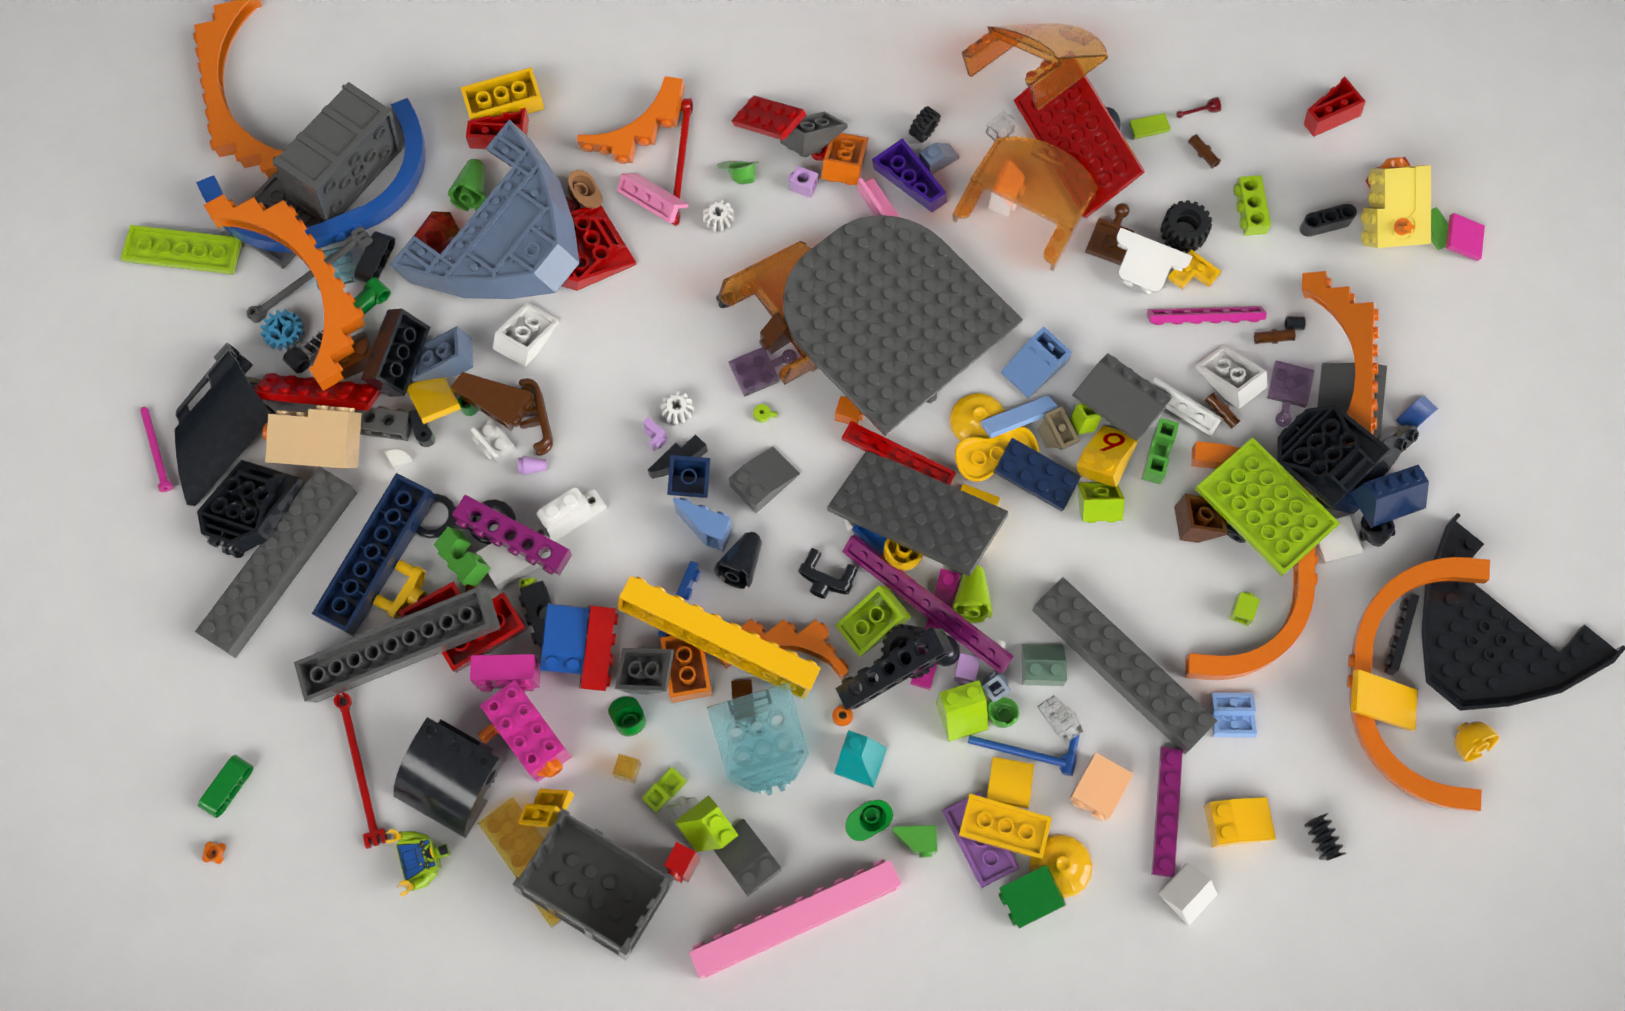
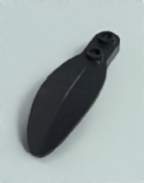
[1354,424,1419,489]

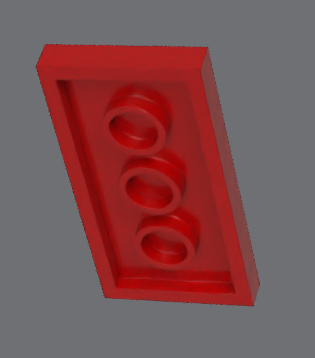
[731,96,807,141]

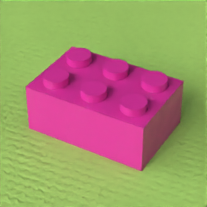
[470,654,540,692]

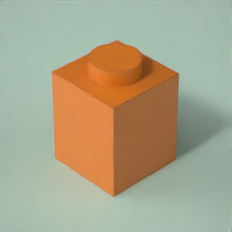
[835,396,864,424]

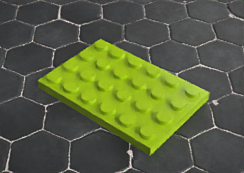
[1195,437,1340,576]

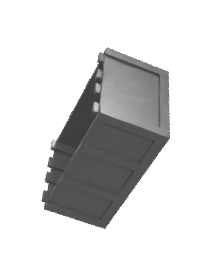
[272,82,401,223]
[512,808,674,960]

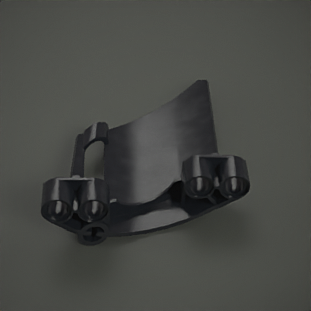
[175,342,276,506]

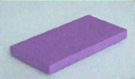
[942,791,1020,888]

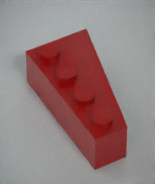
[579,606,618,691]

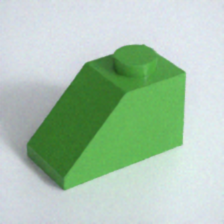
[892,825,937,858]

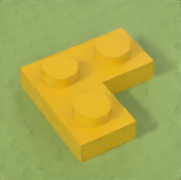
[1167,249,1222,290]

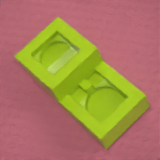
[641,767,688,813]

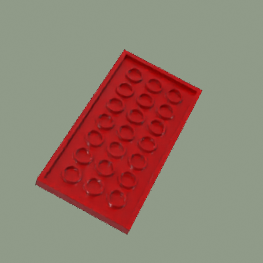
[1013,52,1145,218]

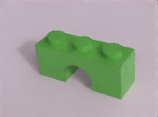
[1141,418,1179,485]
[434,526,491,587]

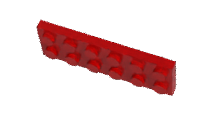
[254,373,381,411]

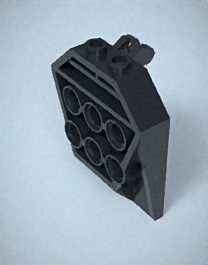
[1277,405,1392,509]
[197,460,304,558]

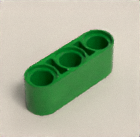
[198,755,254,818]

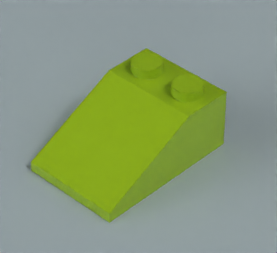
[835,585,912,657]

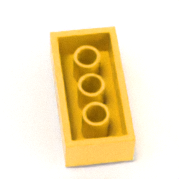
[460,67,544,120]

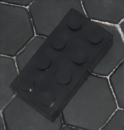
[361,308,431,397]

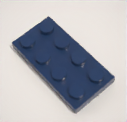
[993,438,1081,511]

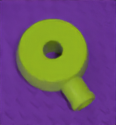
[753,404,777,423]
[519,577,538,588]

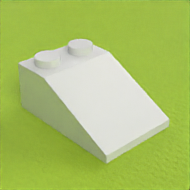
[493,302,559,367]
[1195,345,1267,409]

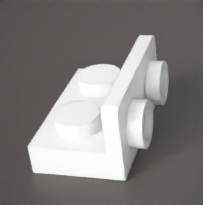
[470,419,516,463]

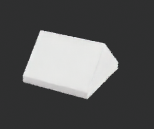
[1158,863,1217,925]

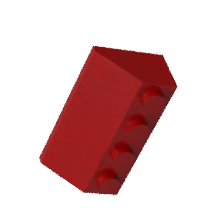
[442,592,528,673]

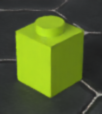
[1070,404,1102,435]
[1229,592,1260,626]

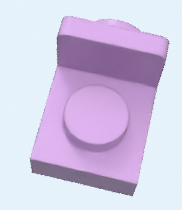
[642,417,667,451]

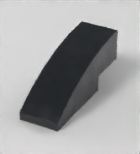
[648,434,708,479]

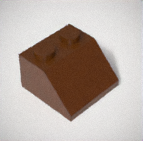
[338,331,373,380]
[1174,494,1228,543]

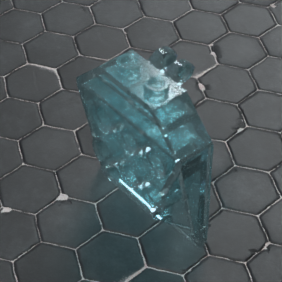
[707,683,809,795]

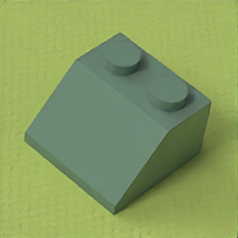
[1021,644,1067,686]

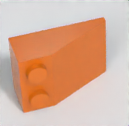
[821,133,869,186]

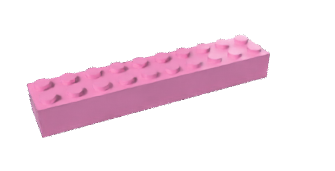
[689,859,901,979]

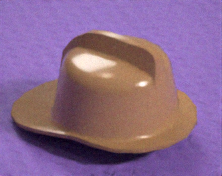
[568,170,603,208]

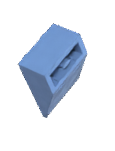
[1001,327,1072,398]
[673,497,732,552]

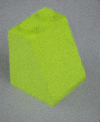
[936,680,989,742]

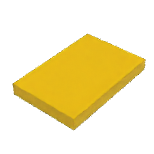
[407,377,461,424]

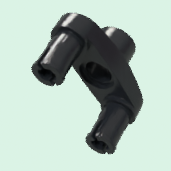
[798,548,858,599]

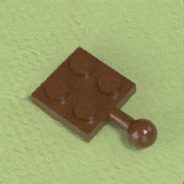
[1085,203,1134,266]

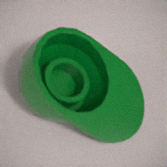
[608,696,646,737]

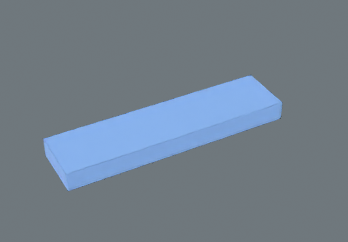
[981,395,1059,438]

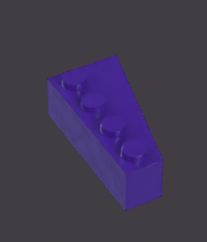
[872,138,947,212]

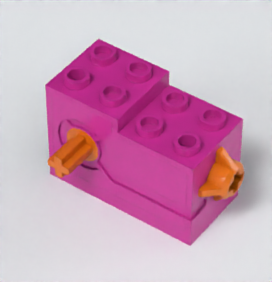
[477,680,572,783]

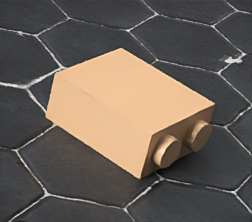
[1069,753,1133,821]

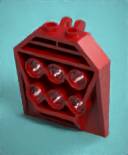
[562,205,636,291]

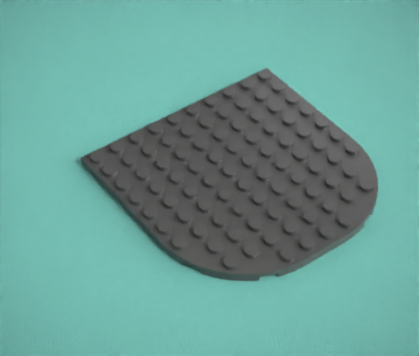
[783,215,1023,436]

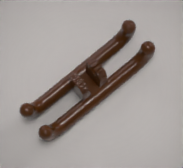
[519,378,553,456]

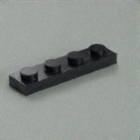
[1383,593,1420,675]

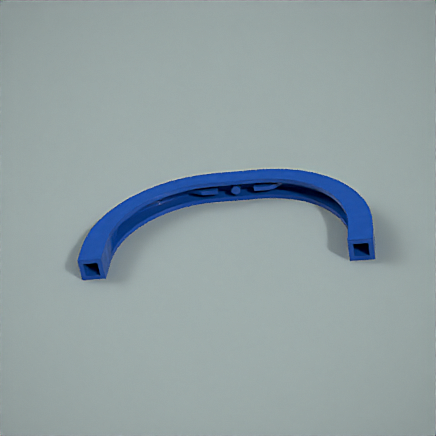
[196,98,426,252]

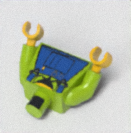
[385,829,451,897]

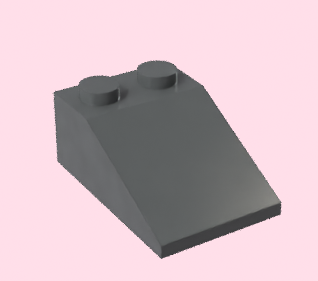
[780,111,848,157]
[729,447,800,513]
[615,648,674,695]
[714,819,782,897]

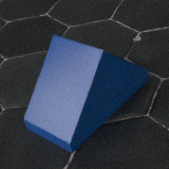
[1396,395,1438,428]

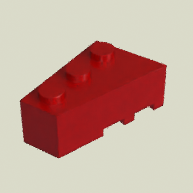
[1304,76,1366,137]
[465,108,529,150]

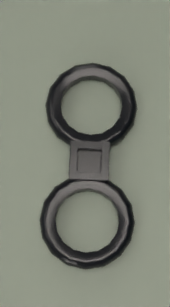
[416,493,516,545]

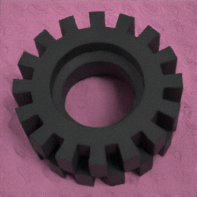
[909,106,941,143]

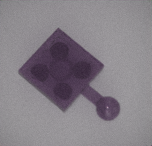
[728,347,797,397]
[1267,361,1314,427]

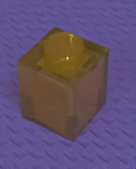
[612,754,641,784]

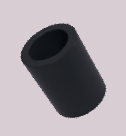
[1285,316,1306,330]

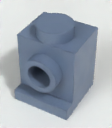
[982,670,1011,703]

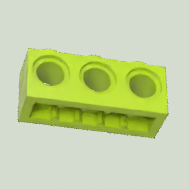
[1233,175,1271,236]

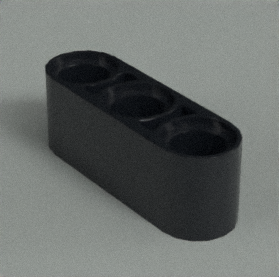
[1299,204,1357,237]
[354,231,395,283]

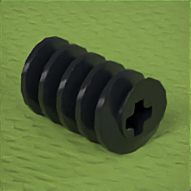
[1304,813,1347,861]

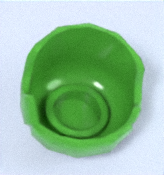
[987,696,1019,728]

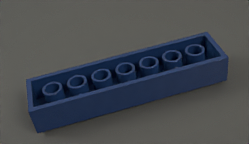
[312,473,437,637]

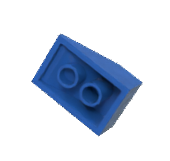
[539,603,589,674]

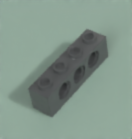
[335,406,412,441]

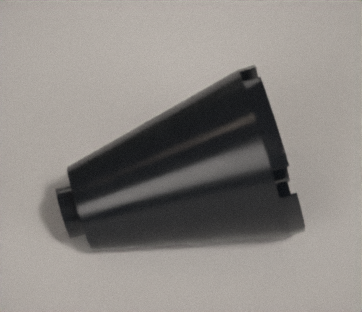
[714,532,762,589]

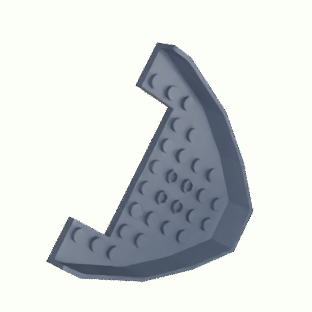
[390,119,580,299]

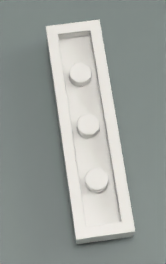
[1151,377,1222,436]

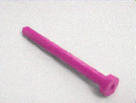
[140,406,173,492]

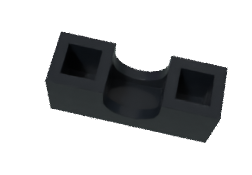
[518,580,552,648]

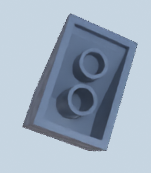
[412,326,473,382]

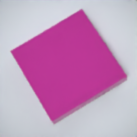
[1446,213,1485,261]

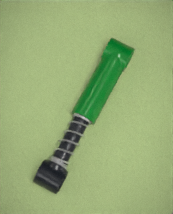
[283,278,391,374]

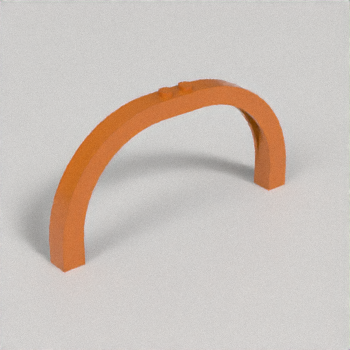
[1185,441,1318,680]
[1347,557,1490,812]

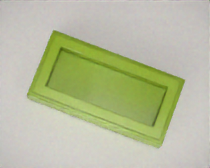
[1129,113,1171,140]

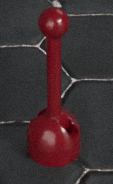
[1176,97,1221,118]

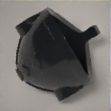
[1359,516,1396,547]

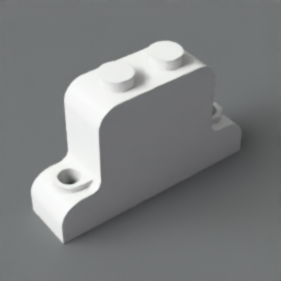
[1116,228,1193,295]
[531,488,607,541]

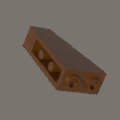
[450,372,534,431]

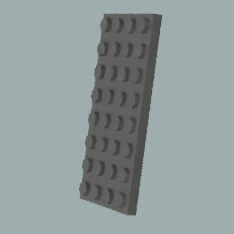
[827,451,1008,576]

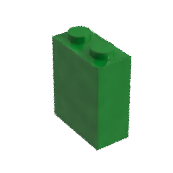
[998,865,1067,928]

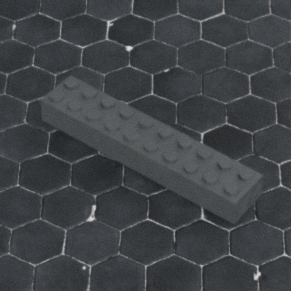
[195,466,357,658]
[1032,577,1218,754]
[294,587,501,703]

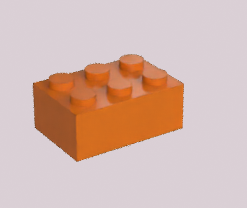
[660,636,712,703]

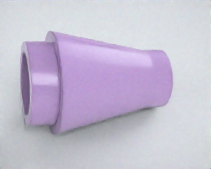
[518,456,546,475]

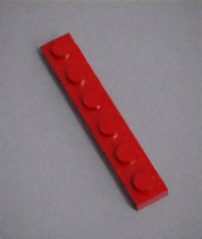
[842,421,957,485]

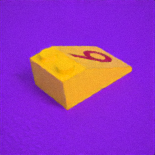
[1076,425,1140,488]

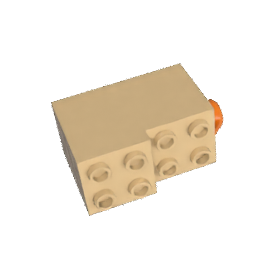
[262,405,362,469]

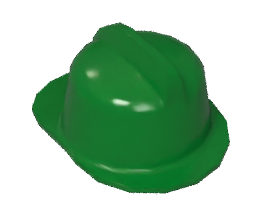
[845,800,893,841]

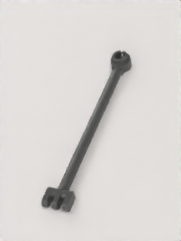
[247,226,373,323]

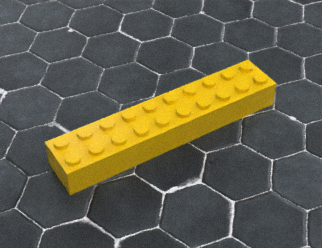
[617,575,821,700]

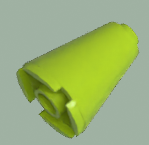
[952,565,993,623]

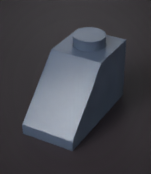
[919,143,959,175]

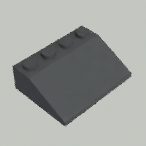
[1072,353,1172,442]
[1317,363,1387,439]

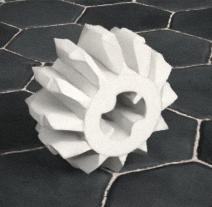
[703,199,734,232]
[660,391,694,426]

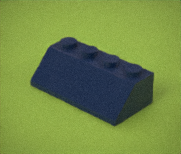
[1350,464,1429,528]

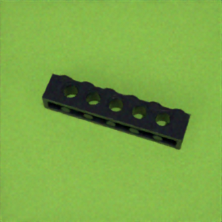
[835,627,954,710]

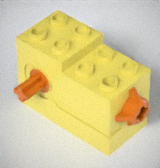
[1361,157,1431,248]

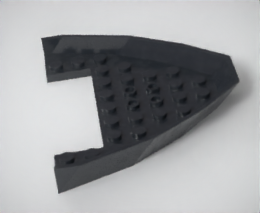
[1421,513,1625,711]

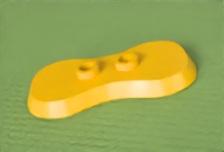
[955,426,1039,482]

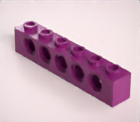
[452,495,572,576]

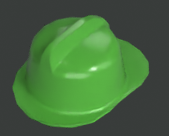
[717,161,759,184]

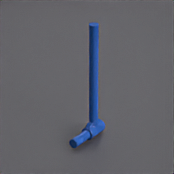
[968,733,1080,776]

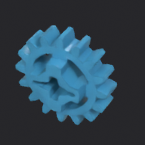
[261,309,304,351]

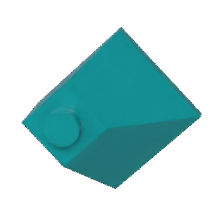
[834,730,887,788]

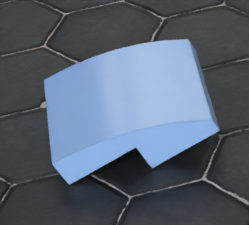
[1211,692,1257,738]

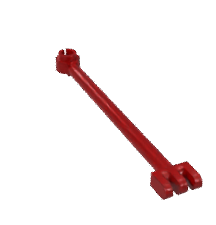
[672,98,693,226]
[334,692,388,849]

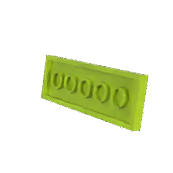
[120,225,243,275]

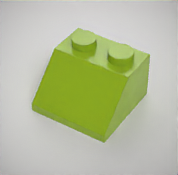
[1077,482,1125,523]
[674,795,738,852]

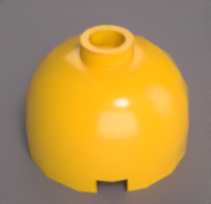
[883,539,923,571]
[1454,721,1500,762]

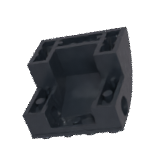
[393,717,504,838]

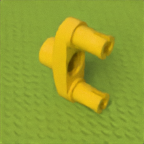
[373,560,427,619]

